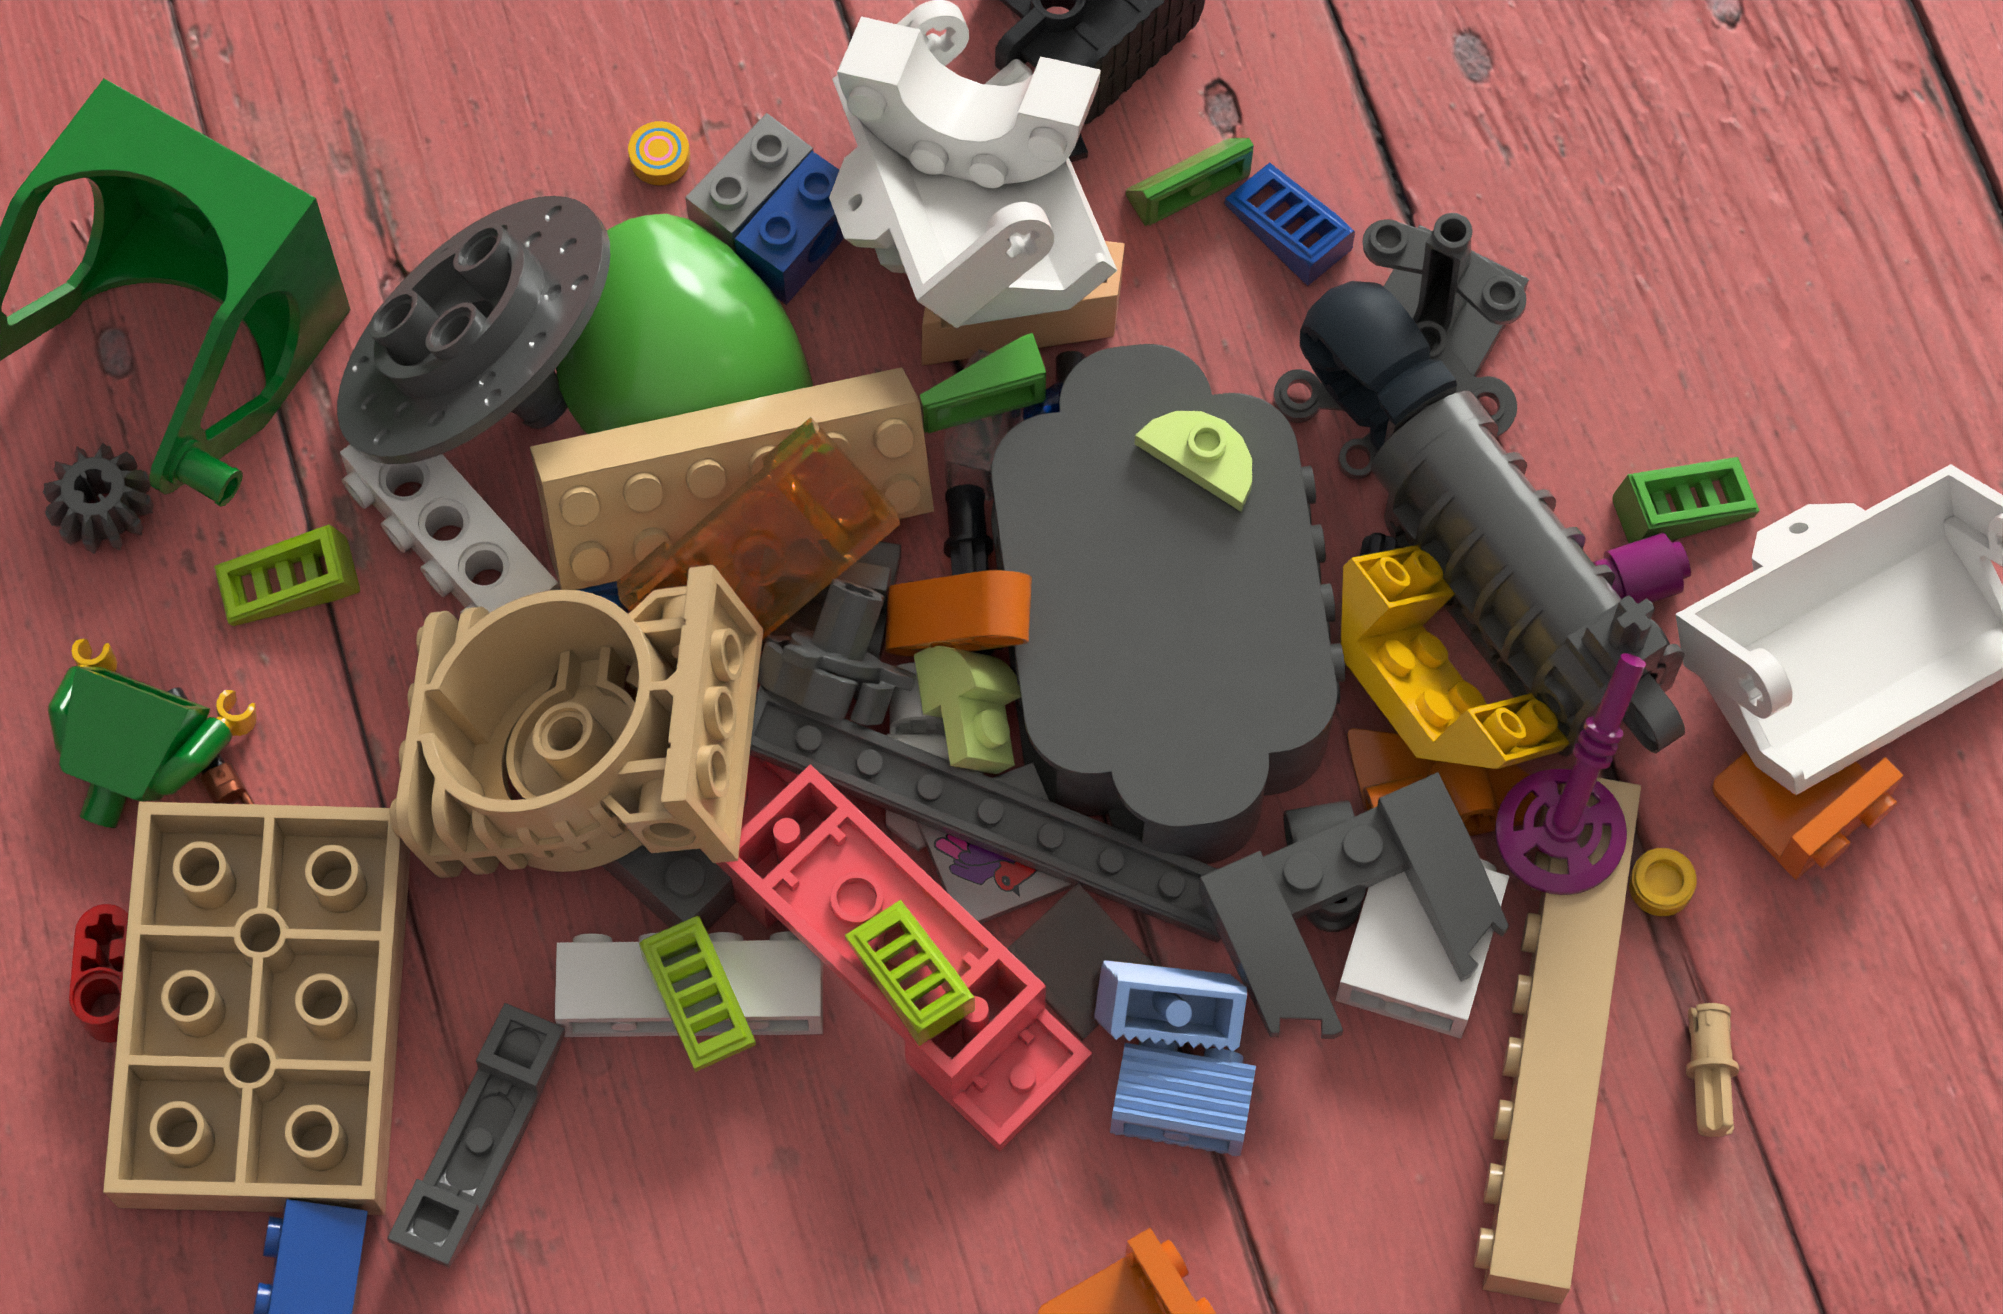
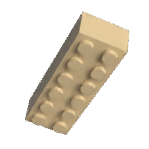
[530,367,934,590]

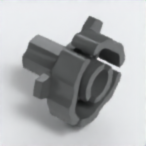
[758,579,916,725]

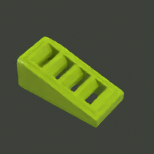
[214,524,360,626]
[845,900,975,1046]
[639,916,756,1072]

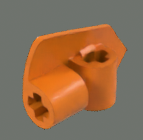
[1347,728,1537,836]

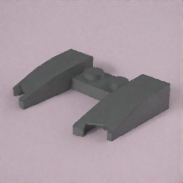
[1198,772,1509,1039]

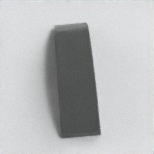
[387,1003,565,1268]

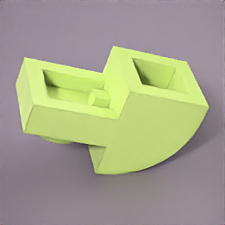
[914,646,1021,774]

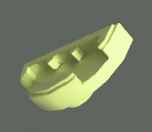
[1134,411,1252,512]

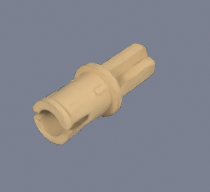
[1685,1003,1739,1137]

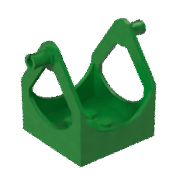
[0,78,351,507]

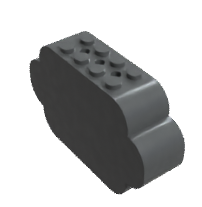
[991,344,1345,864]

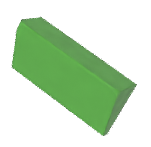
[1125,138,1254,226]

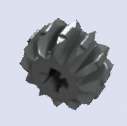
[43,443,154,554]

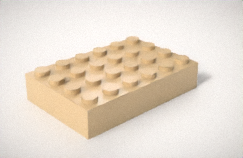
[103,802,411,1215]

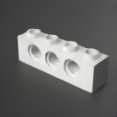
[340,445,560,615]

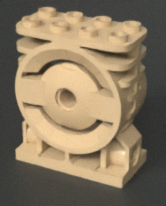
[390,565,763,878]

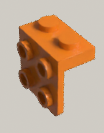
[1712,751,1904,880]
[1038,1227,1216,1314]

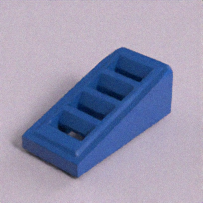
[1224,162,1355,286]

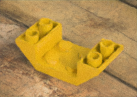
[1341,545,1570,769]

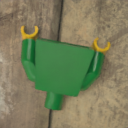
[47,639,257,828]

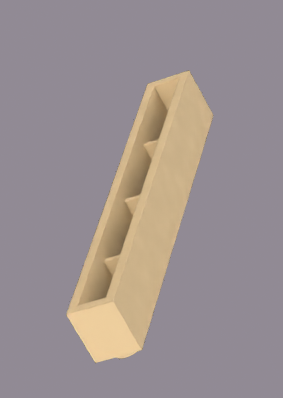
[1474,778,1641,1304]

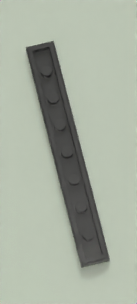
[750,685,1221,943]

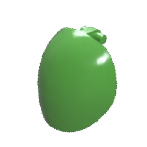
[556,214,813,434]

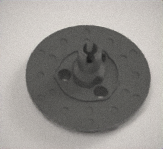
[337,196,611,464]

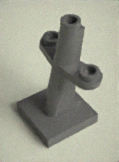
[1362,213,1529,377]

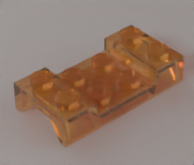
[617,417,900,640]

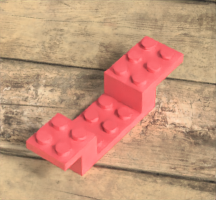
[700,755,1092,1152]

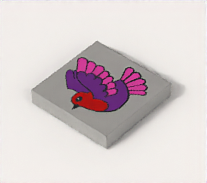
[916,762,1076,924]

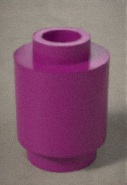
[1593,533,1691,604]

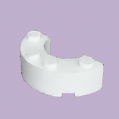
[837,17,1101,188]

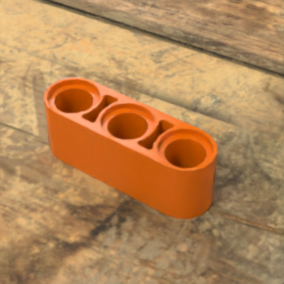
[885,570,1032,657]

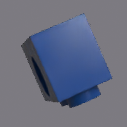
[735,151,844,305]

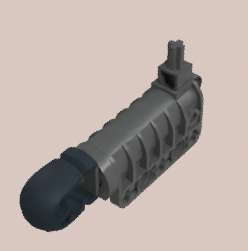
[1300,281,1685,757]

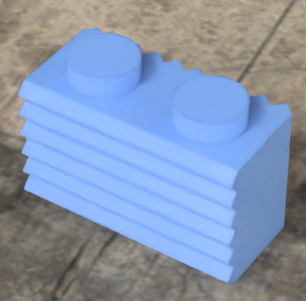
[1094,960,1247,1052]
[1110,1038,1256,1156]

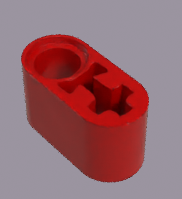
[69,904,128,1043]

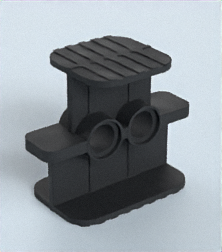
[995,0,1205,125]

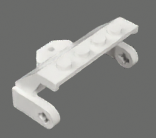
[829,0,1117,328]
[1675,464,2003,795]

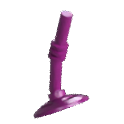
[1495,653,1646,895]

